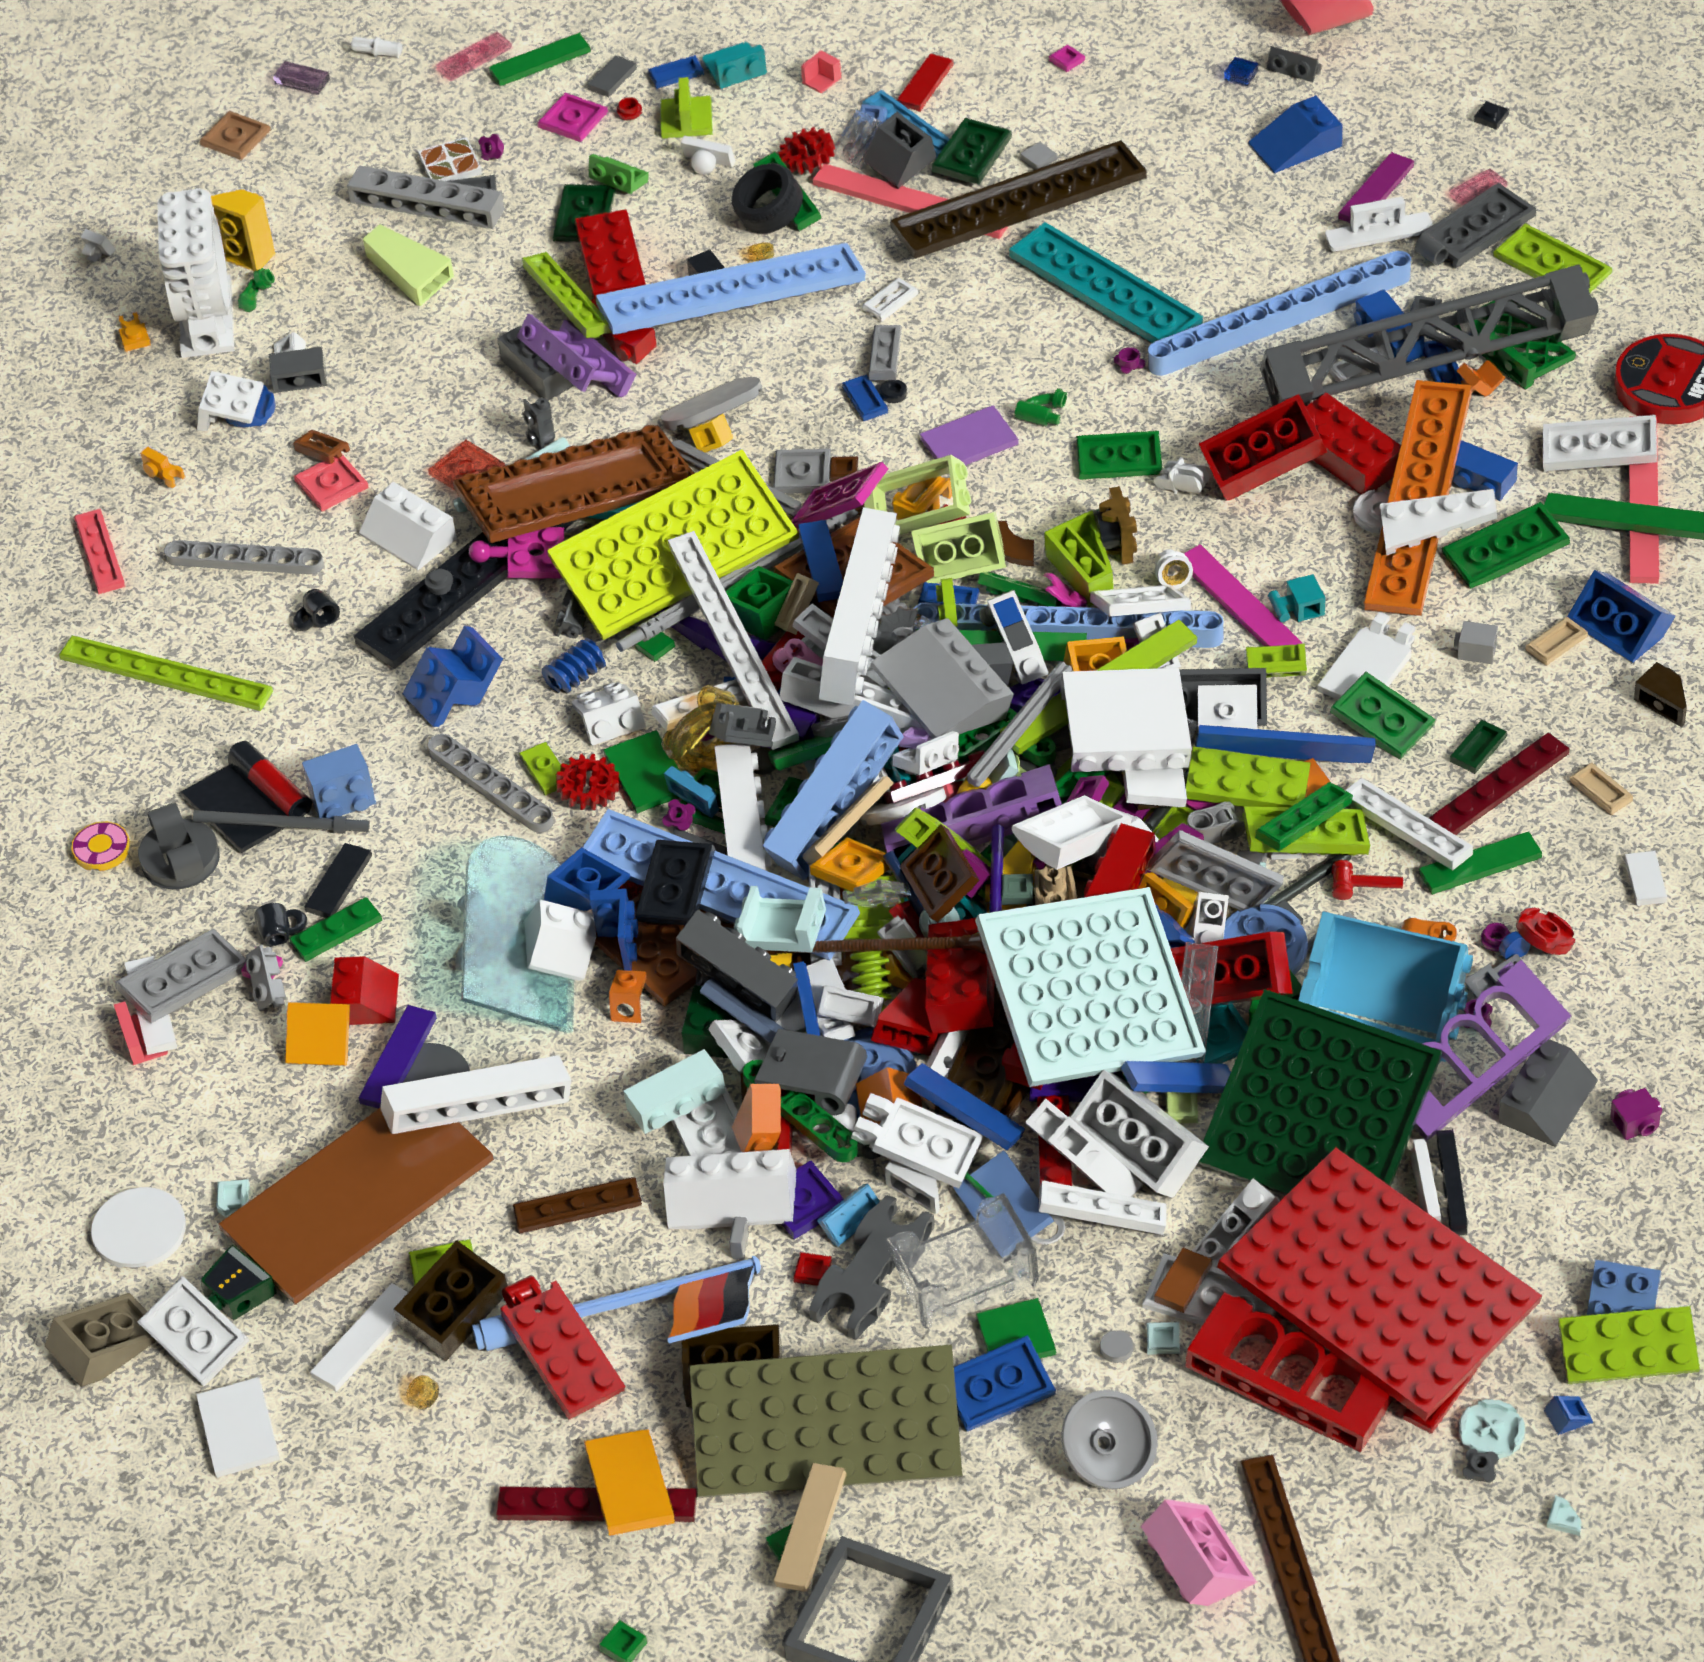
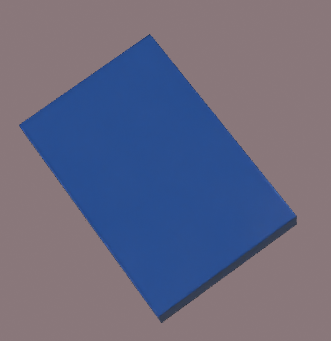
[954,1335,1056,1432]

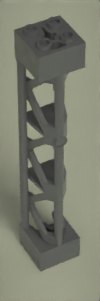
[1260,264,1599,407]

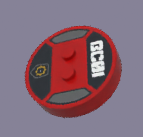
[1614,334,1704,424]

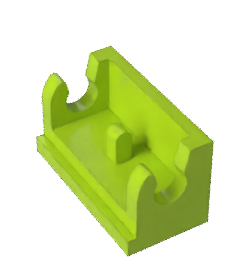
[1246,643,1307,678]

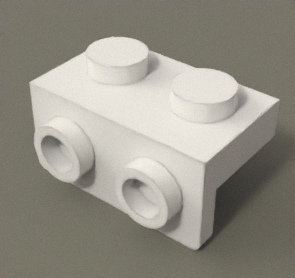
[893,731,959,775]

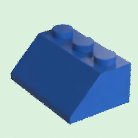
[1567,570,1676,663]

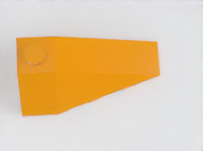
[1064,636,1127,672]

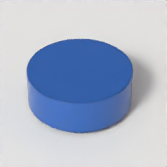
[1499,931,1531,960]

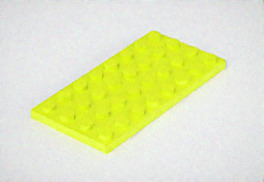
[547,449,799,640]

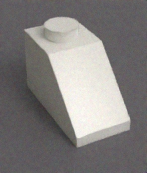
[885,1160,940,1214]

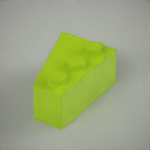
[1044,510,1113,607]

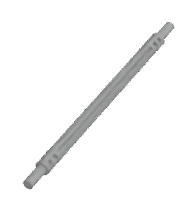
[616,509,858,652]

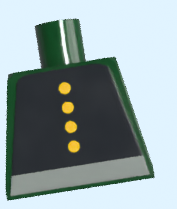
[200,1244,277,1321]

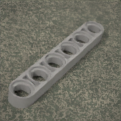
[164,540,324,575]
[428,734,554,833]

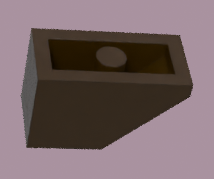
[1634,662,1687,727]

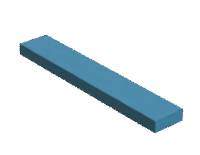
[862,90,950,159]

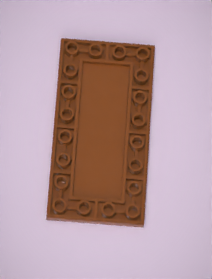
[453,425,695,543]
[218,1107,494,1305]

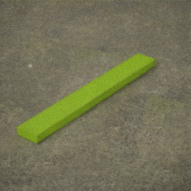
[1000,619,1198,755]
[59,635,273,711]

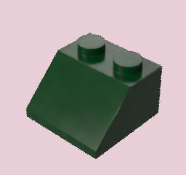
[681,985,737,1059]

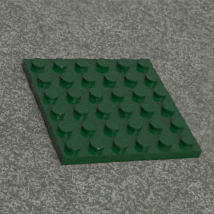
[1197,989,1443,1196]

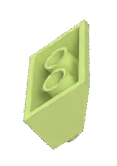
[911,511,1006,584]

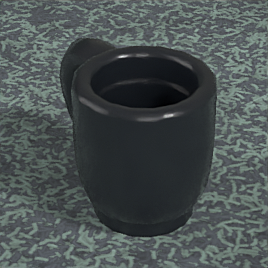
[292,589,340,631]
[254,903,307,947]

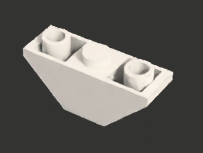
[1186,892,1229,944]

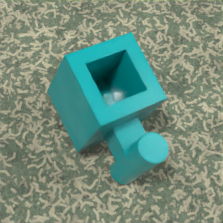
[1268,574,1326,622]

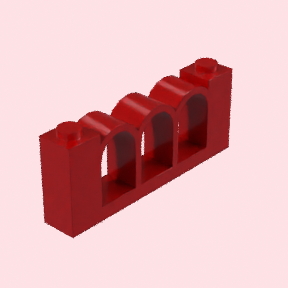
[1185,1292,1394,1452]

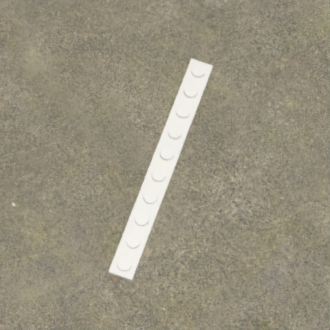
[668,531,799,750]

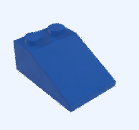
[1248,95,1343,173]

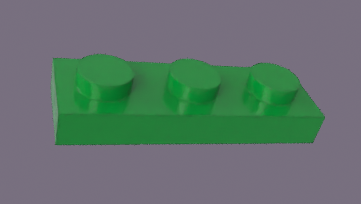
[978,572,1062,607]
[289,897,383,962]

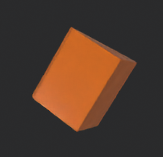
[856,1067,923,1125]

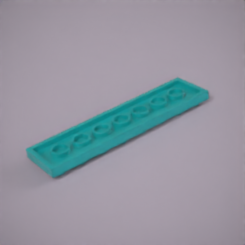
[1009,222,1203,343]

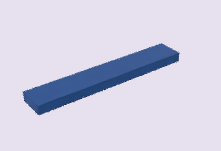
[1195,725,1375,763]

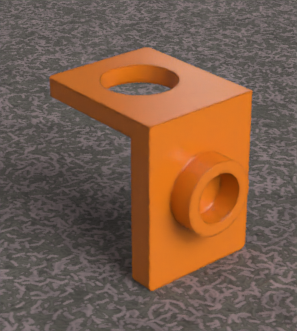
[609,970,647,1023]

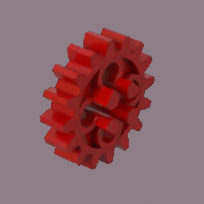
[779,127,836,175]
[556,754,619,810]

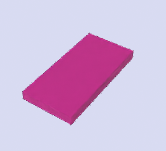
[791,462,888,531]

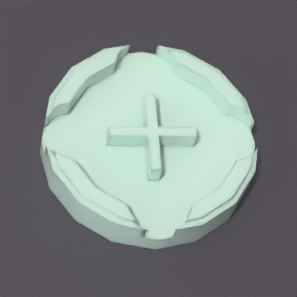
[1459,1399,1525,1459]

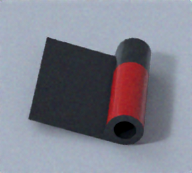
[181,741,312,853]

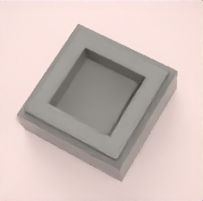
[1020,141,1057,170]
[729,1217,749,1260]

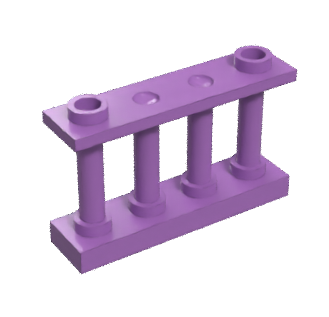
[517,314,637,397]

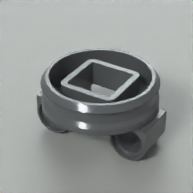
[138,802,220,890]

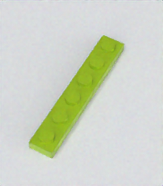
[522,252,611,338]

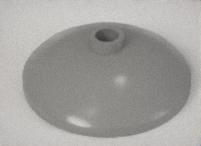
[1061,1390,1158,1490]

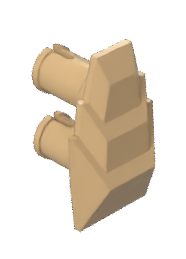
[1034,865,1077,905]

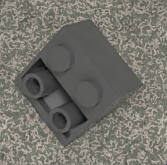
[864,112,936,189]

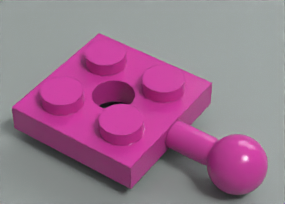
[469,527,564,579]

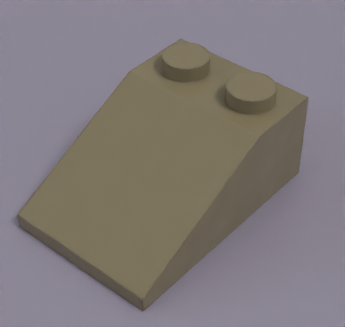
[44,1293,156,1387]

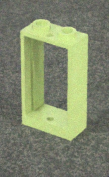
[864,455,971,535]

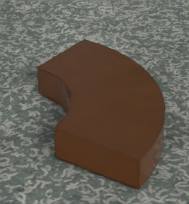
[998,520,1035,566]

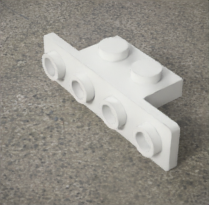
[1325,196,1433,252]

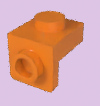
[1456,360,1505,397]

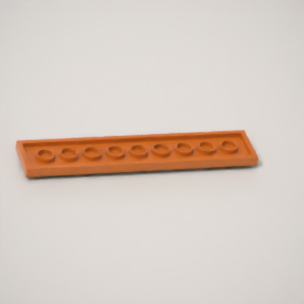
[1364,380,1472,616]

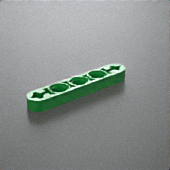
[743,1059,858,1163]

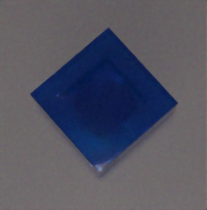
[1224,57,1258,86]

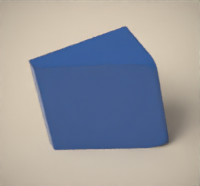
[1544,1396,1594,1435]

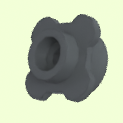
[1463,1449,1499,1483]

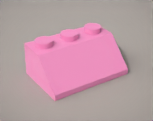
[1141,1499,1257,1606]

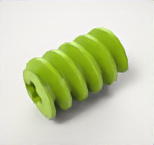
[850,951,892,1012]

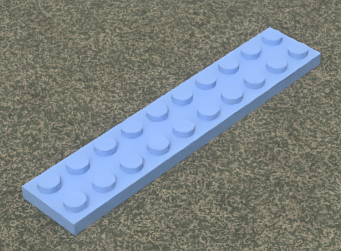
[596,243,865,335]
[583,809,860,961]

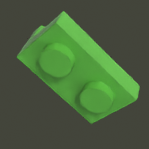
[588,154,649,194]

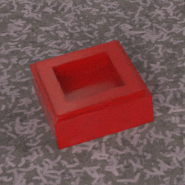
[793,1252,832,1286]

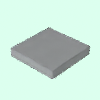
[773,449,831,494]

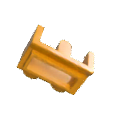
[892,476,952,520]

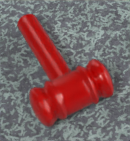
[1332,860,1403,900]

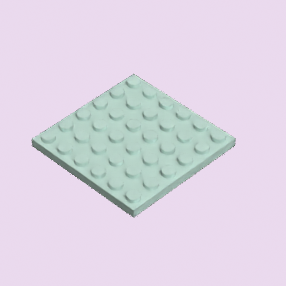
[975,887,1206,1087]

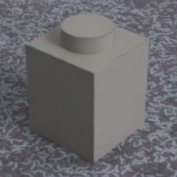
[1453,621,1498,664]

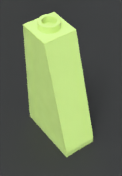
[363,224,454,306]

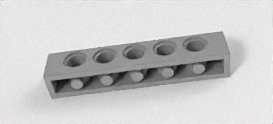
[347,165,505,229]

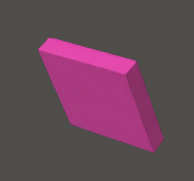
[538,93,608,142]

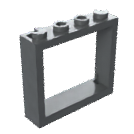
[782,1536,954,1662]

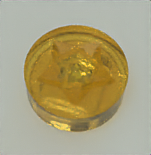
[747,243,775,261]
[406,1375,439,1410]

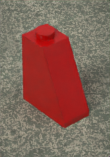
[871,978,938,1056]

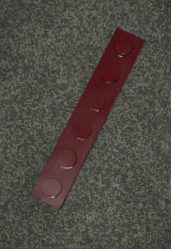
[1428,732,1570,835]
[496,1487,697,1522]

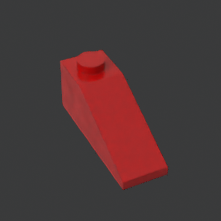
[590,299,657,365]

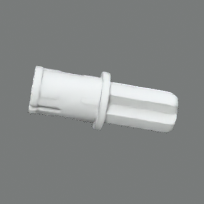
[351,37,402,58]

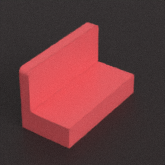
[114,1001,168,1065]

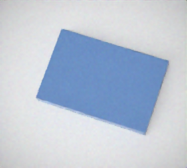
[953,1150,1054,1258]

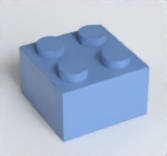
[302,744,376,818]

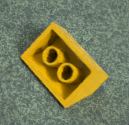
[211,189,275,272]

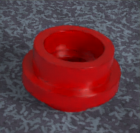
[617,97,642,120]

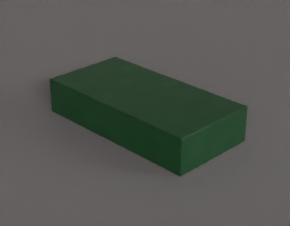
[1450,720,1507,774]

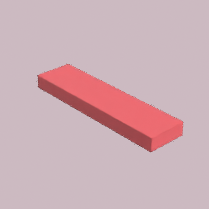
[74,509,126,594]

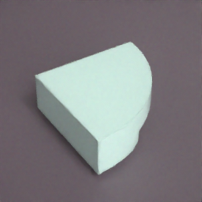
[1547,1495,1581,1536]

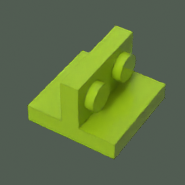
[661,77,713,139]

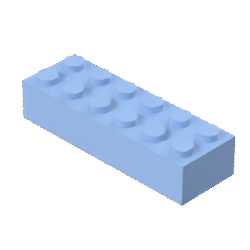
[763,700,904,880]

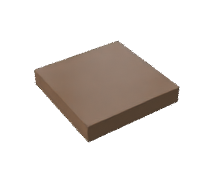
[200,110,271,160]

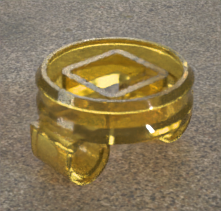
[662,685,740,772]

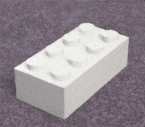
[1070,1070,1209,1198]

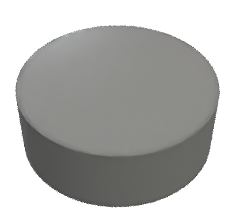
[1100,1330,1133,1363]

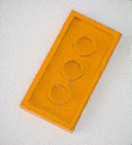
[584,1429,675,1536]

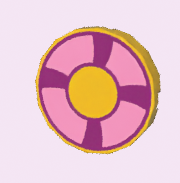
[71,821,130,871]

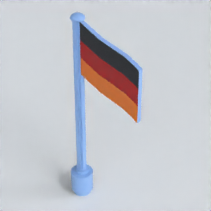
[472,1256,761,1351]

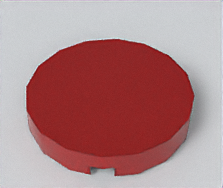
[1516,907,1576,955]

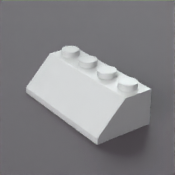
[664,1149,796,1229]

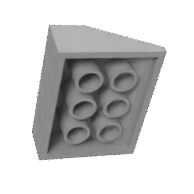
[870,618,1014,739]

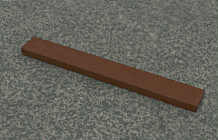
[1241,1454,1341,1662]

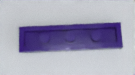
[358,1005,437,1109]

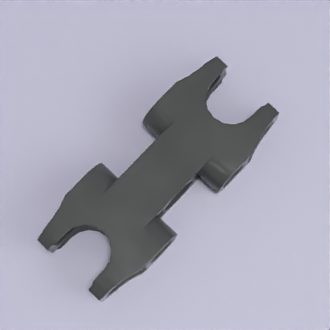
[809,1195,935,1340]

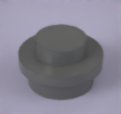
[425,569,453,595]

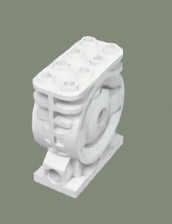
[157,188,235,358]

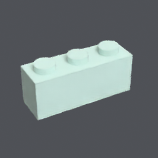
[624,1049,726,1134]

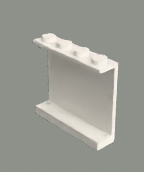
[1060,668,1192,772]

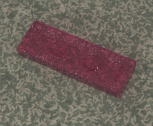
[436,31,512,81]

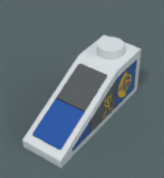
[987,590,1049,685]

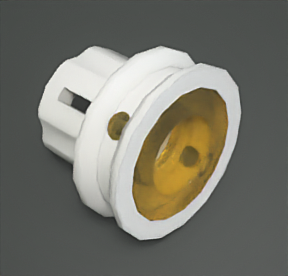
[1154,549,1193,589]

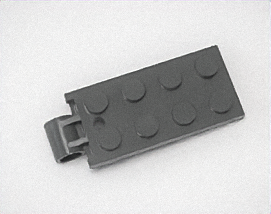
[1415,183,1536,269]

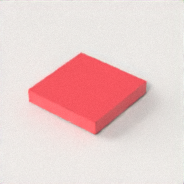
[294,454,369,511]

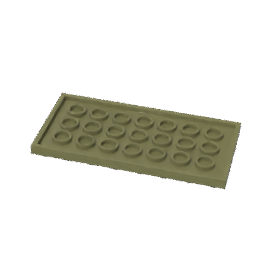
[690,1344,963,1498]

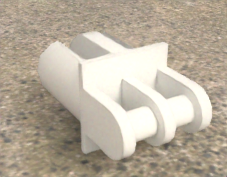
[1154,457,1212,494]

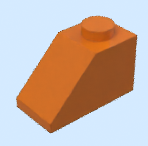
[732,1084,781,1152]

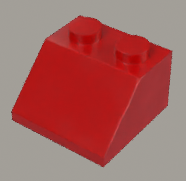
[330,956,399,1025]

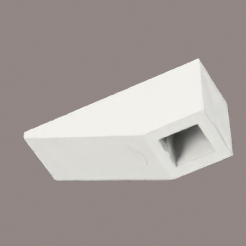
[1192,1178,1280,1268]

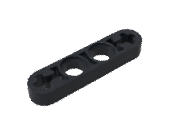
[1437,1130,1467,1236]

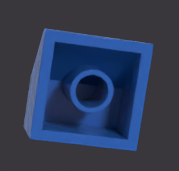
[544,847,630,911]

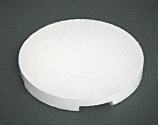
[860,786,946,826]
[91,1187,186,1268]

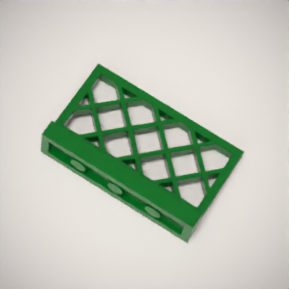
[1454,300,1576,390]

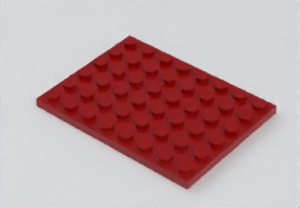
[1217,1148,1542,1421]

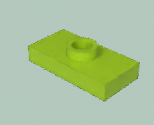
[520,742,561,796]

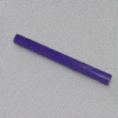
[989,825,1004,913]

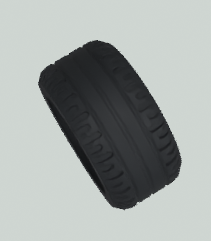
[731,163,803,234]

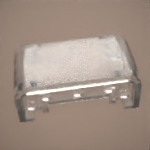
[887,1193,1039,1329]

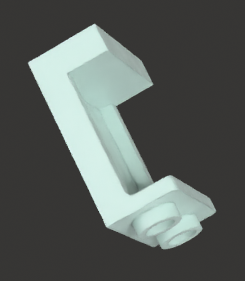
[734,886,826,953]

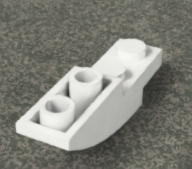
[1025,1099,1143,1197]

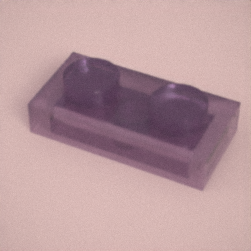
[273,61,330,95]

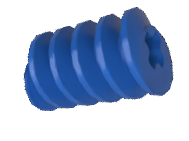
[542,637,606,693]

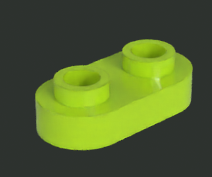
[936,578,958,627]

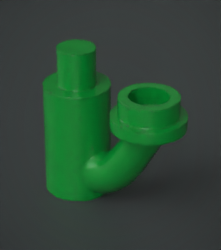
[1015,388,1067,426]

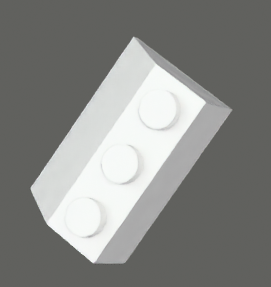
[359,482,457,570]

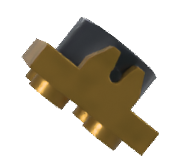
[1093,486,1137,565]

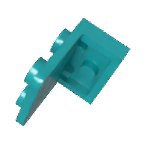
[702,42,767,89]

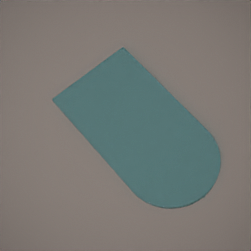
[461,836,574,1033]

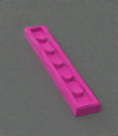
[1183,544,1303,646]

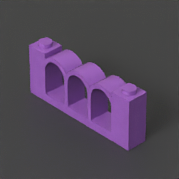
[881,764,1062,859]
[1414,960,1572,1141]

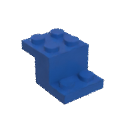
[402,626,503,727]

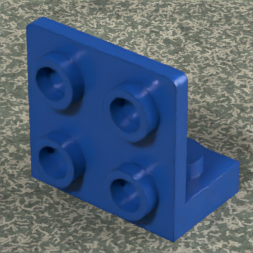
[590,889,639,971]

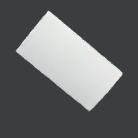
[1012,795,1132,870]

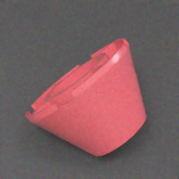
[1280,0,1374,35]

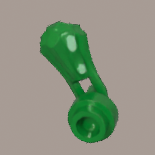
[238,268,275,312]

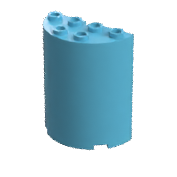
[1298,911,1473,1063]

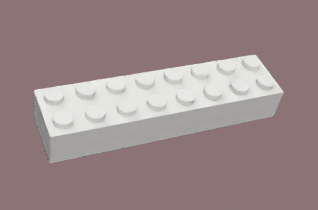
[819,507,900,706]

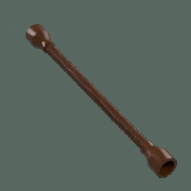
[765,932,986,956]

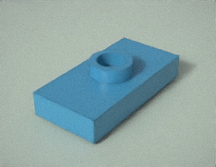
[817,1184,880,1246]

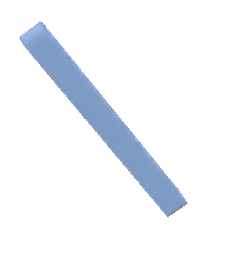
[1148,251,1411,376]
[913,603,1224,648]

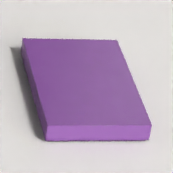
[920,405,1019,465]

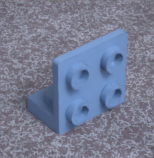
[1587,1259,1661,1316]

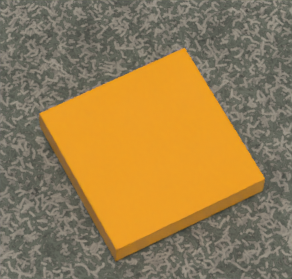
[810,837,889,894]
[285,1002,350,1066]

